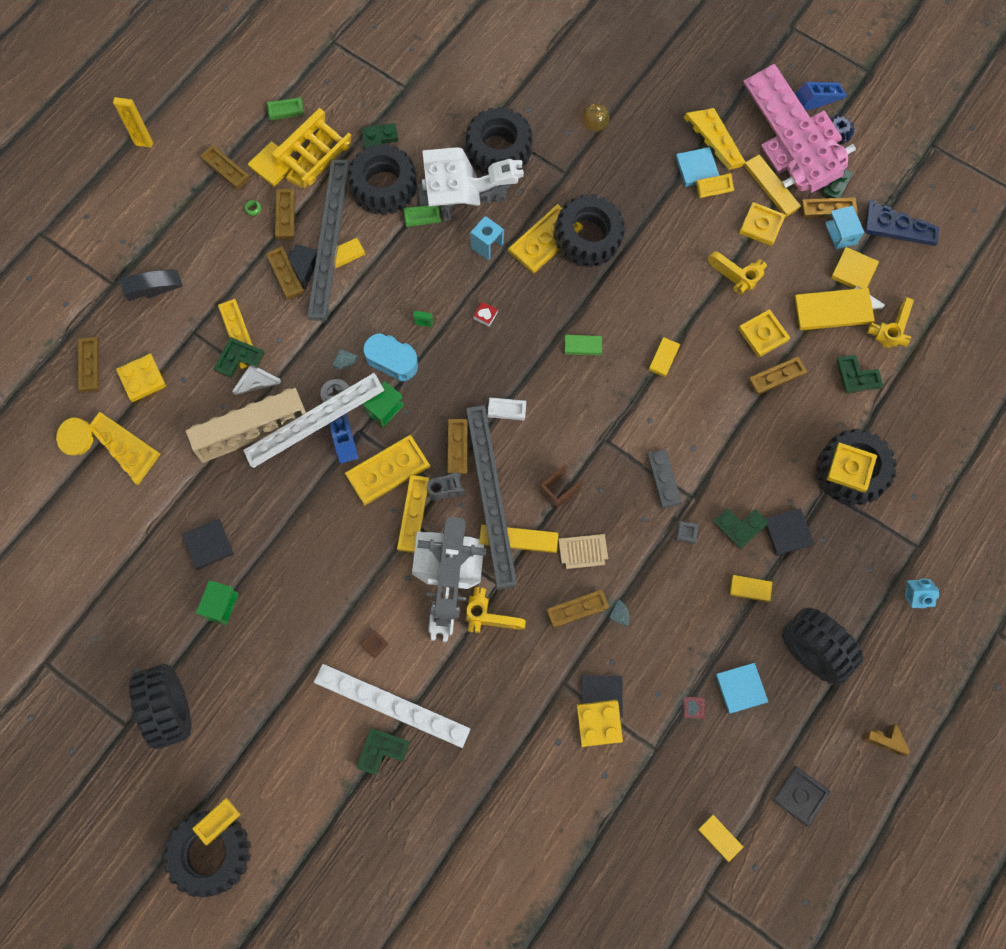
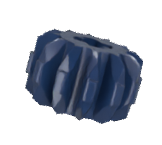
[830,115,855,145]

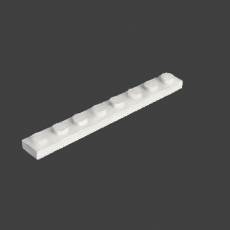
[243,373,384,468]
[314,664,471,749]

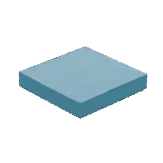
[676,147,719,187]
[715,663,768,714]

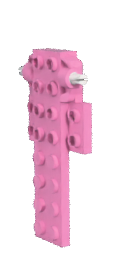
[744,64,856,193]

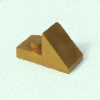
[863,724,910,757]

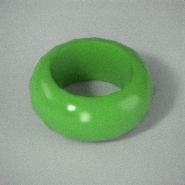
[245,200,261,216]

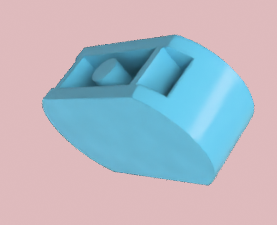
[364,334,418,381]

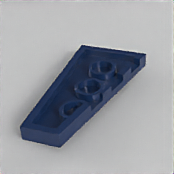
[865,199,939,246]

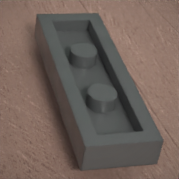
[647,449,681,508]

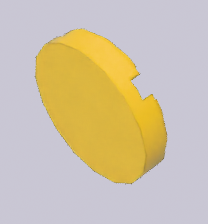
[56,418,93,456]

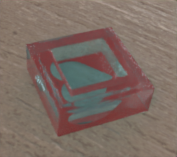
[683,697,705,719]

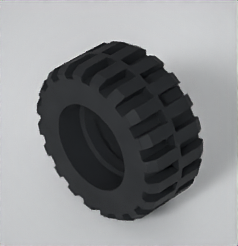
[466,107,533,174]
[348,144,417,215]
[553,194,625,267]
[816,429,897,506]
[782,607,863,685]
[129,664,192,749]
[163,811,251,898]

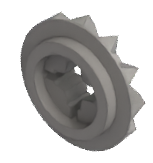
[321,379,349,402]

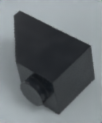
[288,244,317,289]

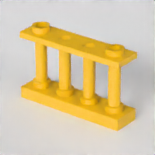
[272,108,351,189]

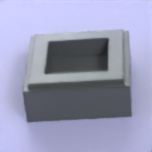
[676,521,699,544]

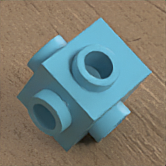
[905,579,939,608]

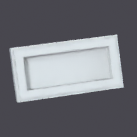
[487,398,526,421]

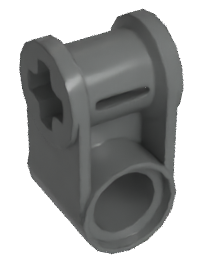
[427,473,465,500]

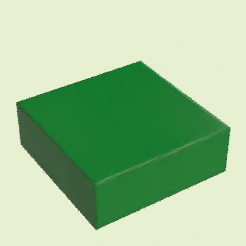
[413,311,433,327]

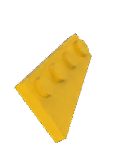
[684,108,745,170]
[90,412,161,485]

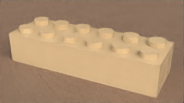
[186,388,306,463]

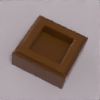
[360,630,389,659]

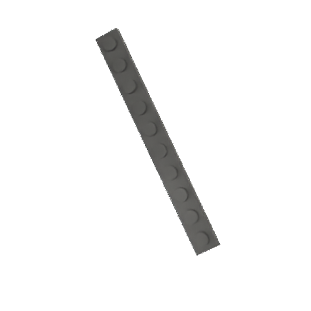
[307,159,350,321]
[466,405,517,590]

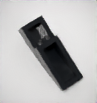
[119,270,183,301]

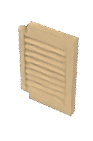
[559,534,608,569]

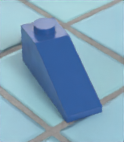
[795,82,847,110]
[329,413,359,463]

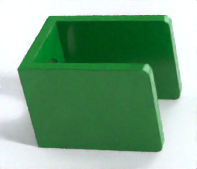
[362,382,404,428]
[196,581,238,626]

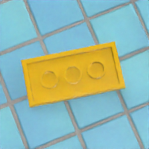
[508,204,583,274]
[794,288,875,330]
[345,435,430,506]

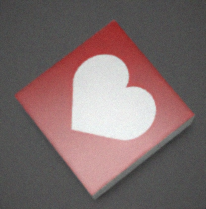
[473,302,498,327]

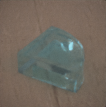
[333,349,358,369]
[609,600,630,627]

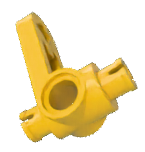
[708,251,767,295]
[867,297,914,348]
[466,587,526,633]

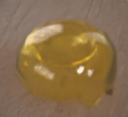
[583,103,609,131]

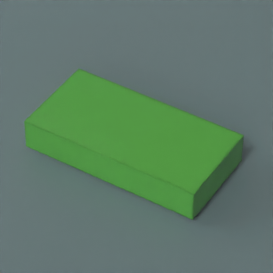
[267,98,304,120]
[403,205,441,227]
[565,335,602,356]

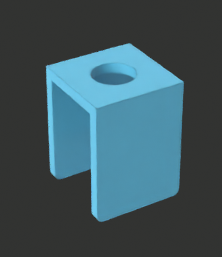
[825,206,864,249]
[470,216,504,261]

